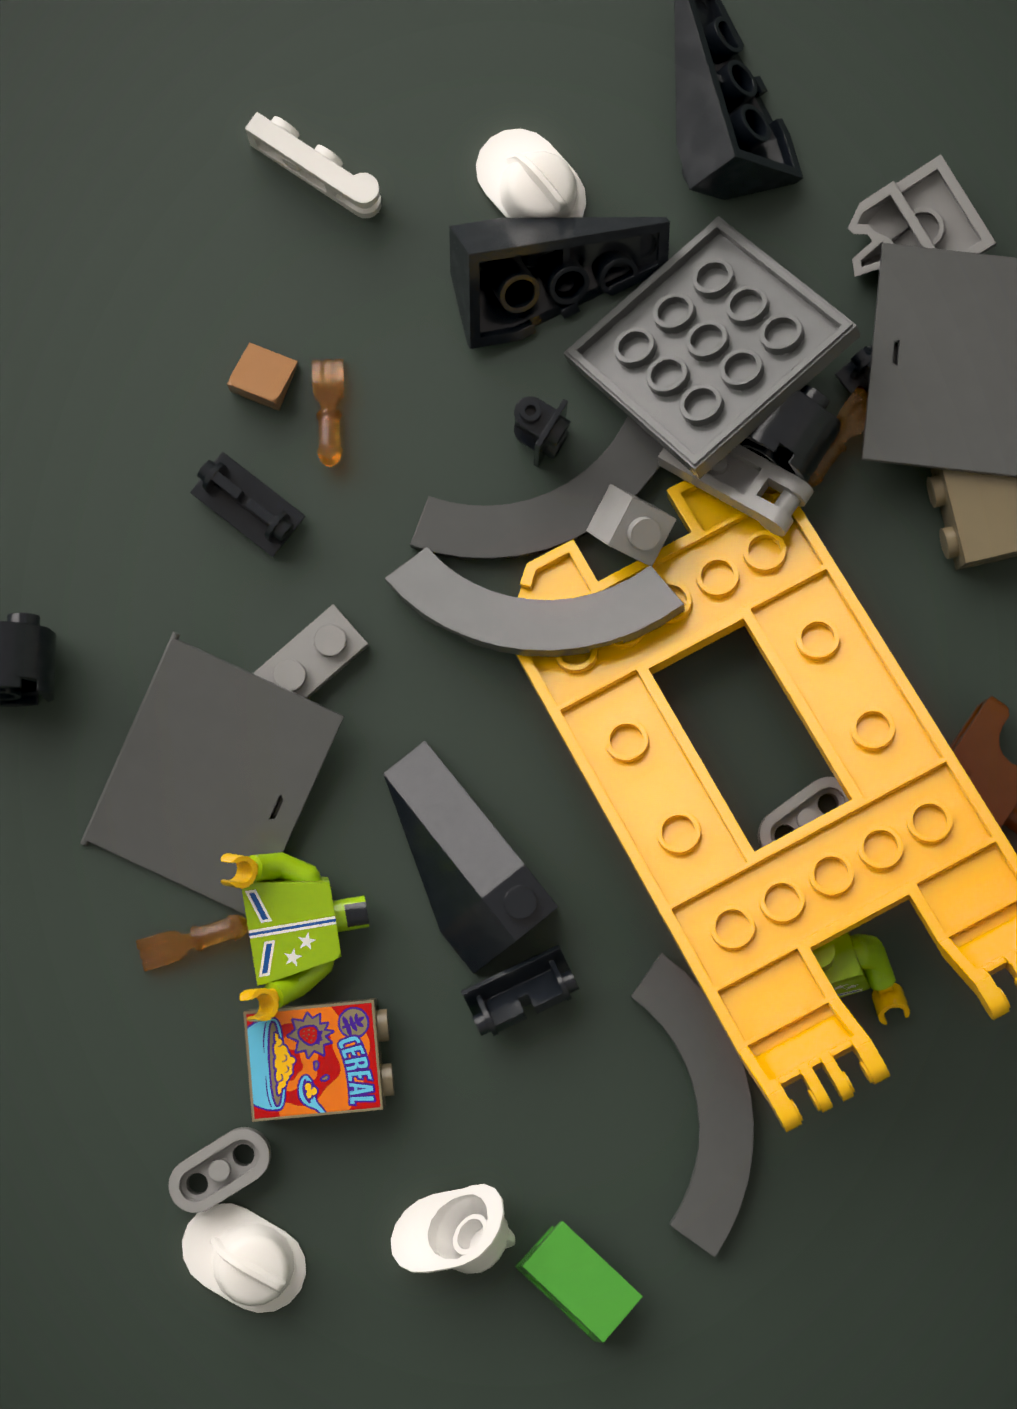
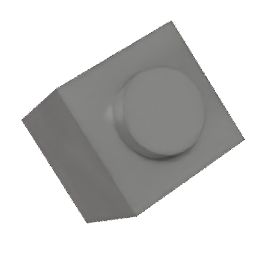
[586,484,677,566]

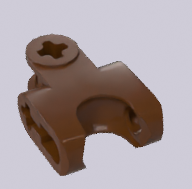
[950,695,1017,834]

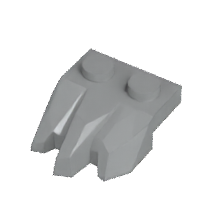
[847,154,997,277]

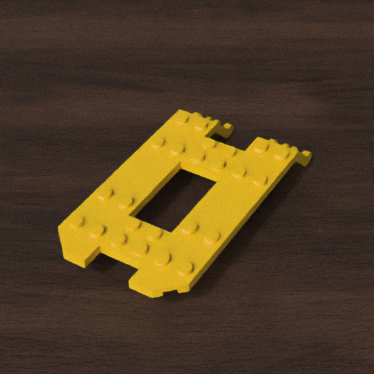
[515,480,1017,1133]

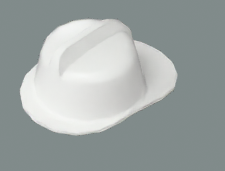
[476,128,586,218]
[391,1184,515,1274]
[182,1203,306,1313]

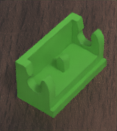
[515,1221,643,1343]

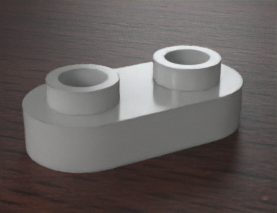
[757,777,849,848]
[168,1127,272,1213]

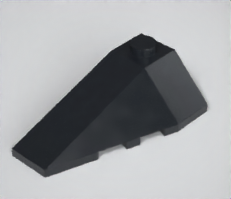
[674,0,803,200]
[449,217,670,349]
[383,741,558,974]

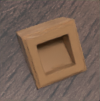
[227,342,299,411]

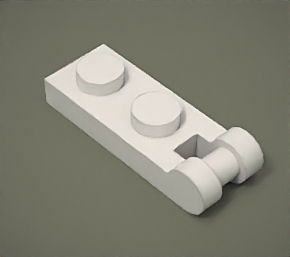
[245,112,381,218]

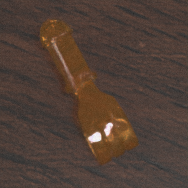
[312,359,344,467]
[808,385,868,487]
[136,914,248,972]

